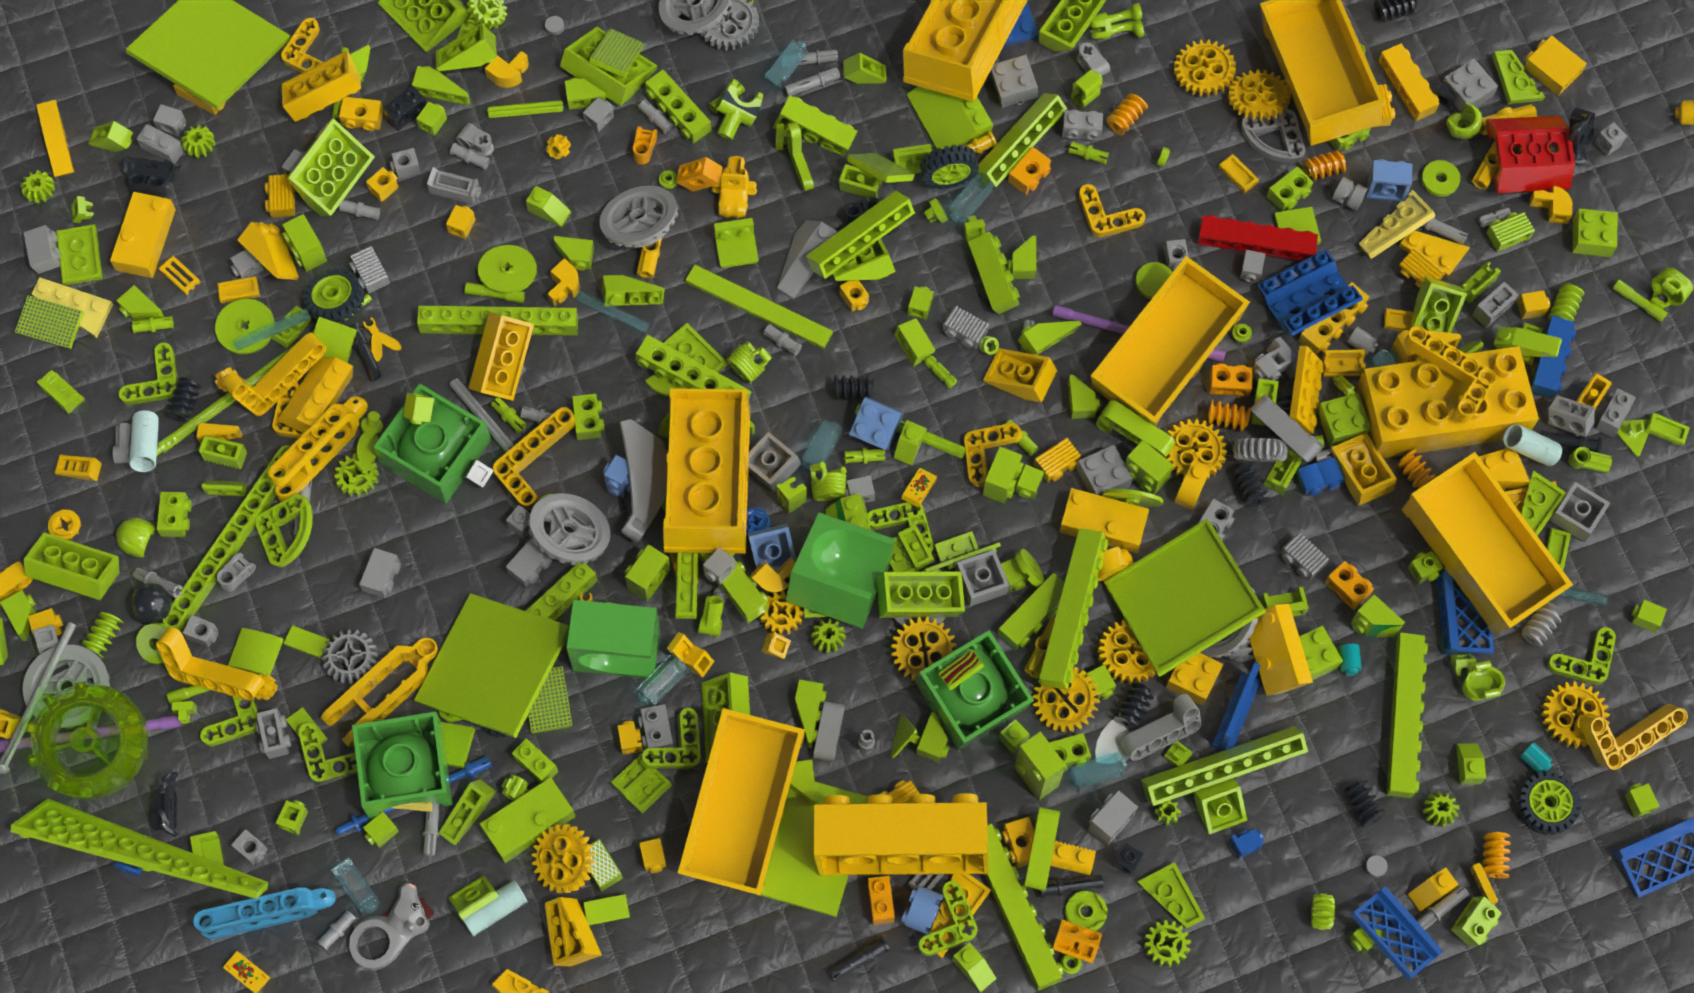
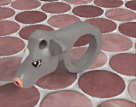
[349,883,430,970]

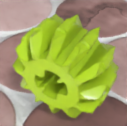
[181,124,215,158]
[20,170,55,204]
[811,618,846,654]
[1423,791,1459,827]
[1311,893,1335,930]

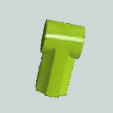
[1568,447,1612,474]
[699,595,724,637]

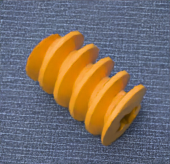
[1107,94,1148,136]
[1303,150,1346,181]
[1208,399,1251,431]
[1398,449,1437,489]
[1483,832,1511,879]

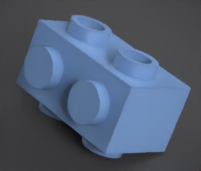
[603,455,631,498]

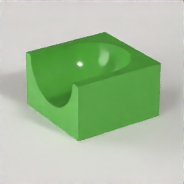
[374,384,491,504]
[786,512,895,629]
[567,600,661,679]
[914,630,1034,750]
[352,712,453,819]

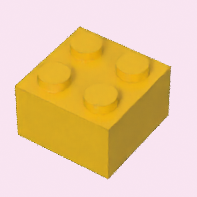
[1166,653,1223,706]

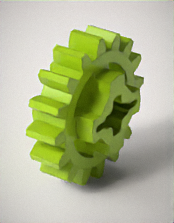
[466,0,507,29]
[334,453,379,497]
[1144,920,1191,968]

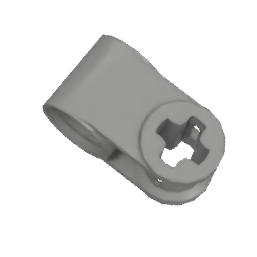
[1077,43,1110,76]
[456,123,494,157]
[217,552,256,592]

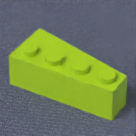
[772,95,858,157]

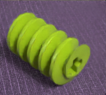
[1548,283,1585,322]
[82,612,124,659]

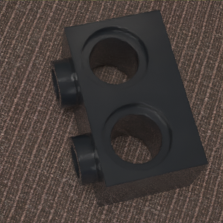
[383,85,426,131]

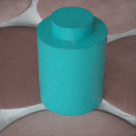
[1339,644,1362,676]
[1520,742,1553,773]

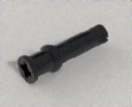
[349,323,383,381]
[1540,430,1602,453]
[1038,875,1103,899]
[828,935,891,982]

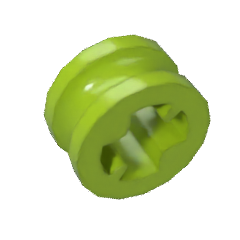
[979,336,999,355]

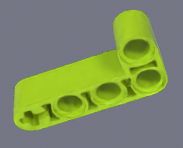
[1096,400,1176,458]
[1024,807,1060,891]

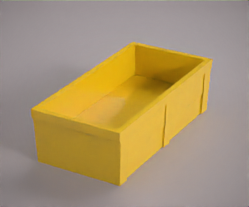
[903,0,1028,102]
[1260,0,1385,146]
[1091,256,1250,426]
[663,388,751,554]
[1402,452,1573,635]
[678,708,805,895]

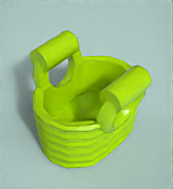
[1650,267,1693,309]
[726,341,771,384]
[810,462,847,502]
[1462,660,1505,701]

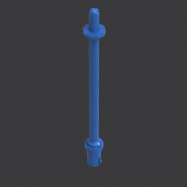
[336,755,492,835]

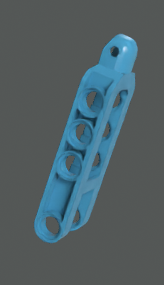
[193,888,336,940]

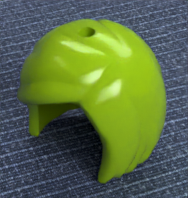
[1446,102,1482,139]
[116,518,156,558]

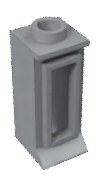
[427,167,481,204]

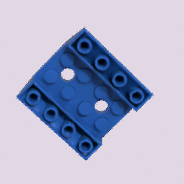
[1257,250,1363,336]

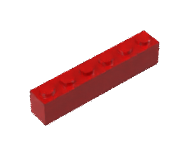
[1198,215,1319,262]

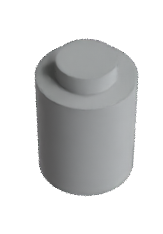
[1347,327,1379,355]

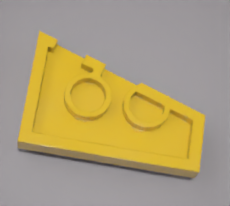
[1399,230,1470,278]

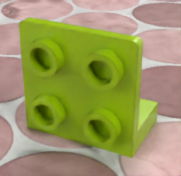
[714,218,759,268]

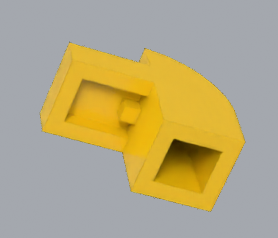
[485,51,529,88]
[1529,186,1572,224]
[548,258,580,307]
[1175,461,1211,511]
[1097,546,1134,581]
[751,557,796,592]
[667,632,715,678]

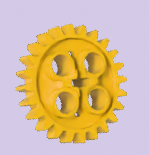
[1174,39,1236,97]
[1228,69,1291,121]
[1166,419,1227,480]
[891,617,957,682]
[1097,620,1156,685]
[1033,667,1100,733]
[1541,681,1610,748]
[532,824,596,893]

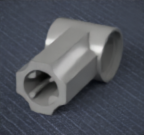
[113,423,132,464]

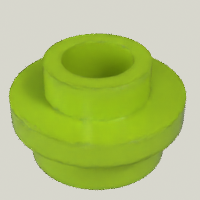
[659,170,678,189]
[1232,324,1252,343]
[1060,954,1082,974]

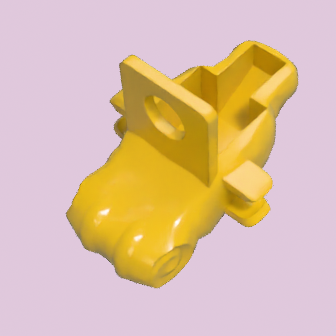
[712,156,757,219]

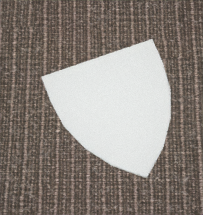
[1095,719,1130,765]

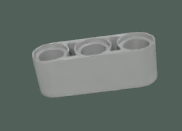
[813,701,845,762]

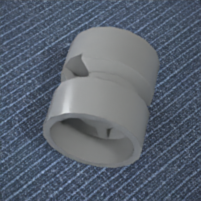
[1332,177,1368,211]

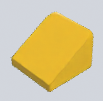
[761,632,791,659]

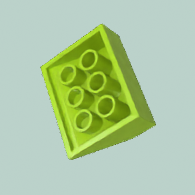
[378,0,471,52]
[560,27,657,106]
[907,86,993,149]
[287,118,375,217]

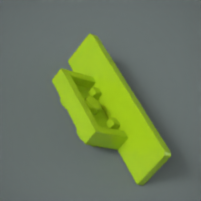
[922,531,1001,572]

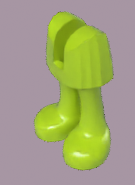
[1090,3,1144,39]

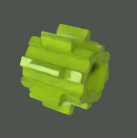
[501,775,529,801]
[1154,800,1182,826]

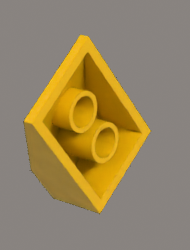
[238,222,299,280]
[1390,330,1461,364]
[983,348,1057,403]
[1331,433,1397,506]

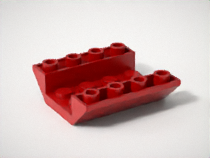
[1486,115,1575,194]

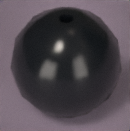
[130,583,172,625]

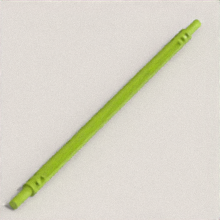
[157,294,372,456]

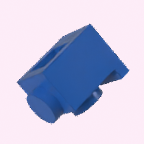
[1229,829,1264,859]

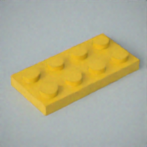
[1290,345,1324,434]

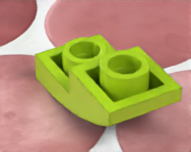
[271,306,312,348]

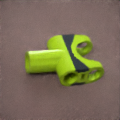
[716,78,763,140]

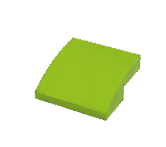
[313,317,358,363]
[890,525,934,572]
[228,628,284,676]
[611,754,672,814]

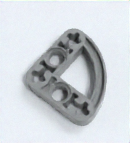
[1241,109,1305,163]

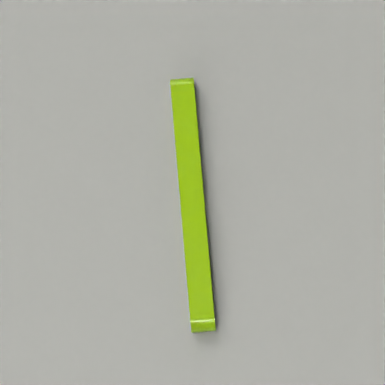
[163,445,291,632]

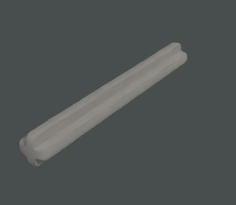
[449,378,514,453]

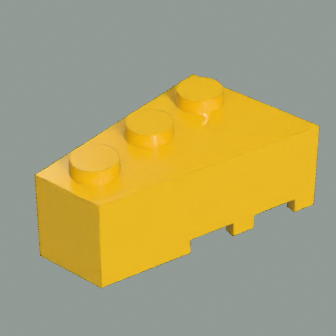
[1479,448,1530,490]
[545,897,602,967]

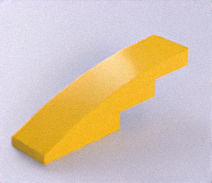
[36,100,75,177]

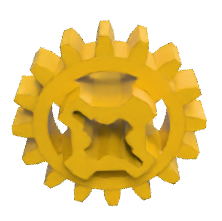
[761,591,804,636]

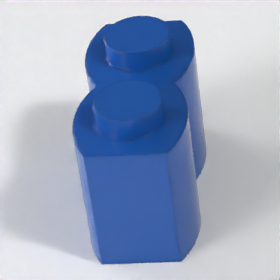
[1296,458,1344,496]

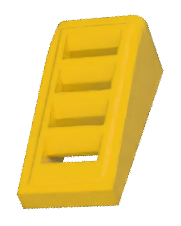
[197,423,242,444]
[54,455,102,481]

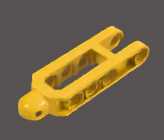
[269,396,368,501]
[321,638,438,747]

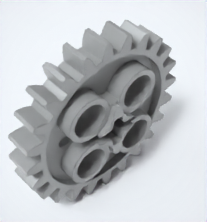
[701,0,759,51]

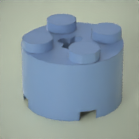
[901,886,944,935]

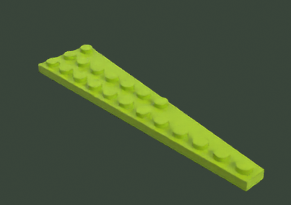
[10,799,269,899]

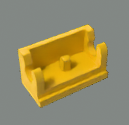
[1322,350,1366,377]

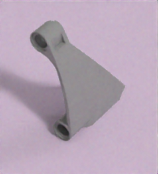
[620,419,668,542]

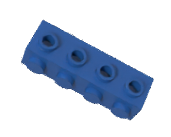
[1530,315,1576,398]

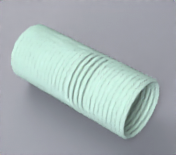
[129,410,159,472]
[1503,424,1562,466]
[463,880,528,936]

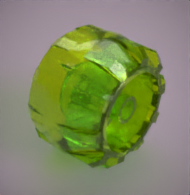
[25,682,150,800]

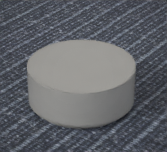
[545,16,564,36]
[1365,855,1388,878]

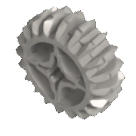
[1233,438,1288,462]
[322,629,379,685]

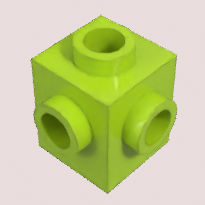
[1408,551,1443,585]

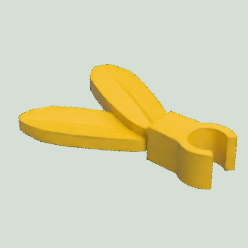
[363,317,401,362]

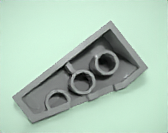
[777,220,838,299]

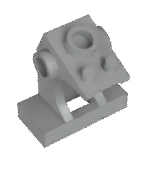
[1252,337,1298,383]

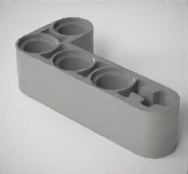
[1251,394,1324,462]
[1121,694,1201,761]

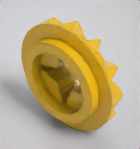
[48,510,82,540]

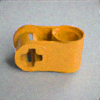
[633,126,658,165]

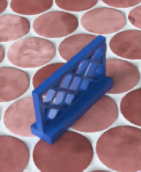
[1436,571,1494,655]
[1212,663,1261,751]
[1613,818,1694,898]
[1351,886,1443,981]

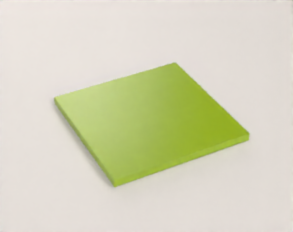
[126,0,290,110]
[1104,518,1266,677]
[414,593,570,738]
[734,782,868,918]

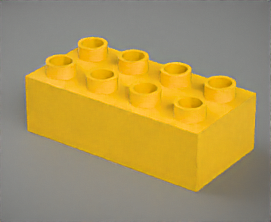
[1356,346,1539,458]
[814,793,988,876]

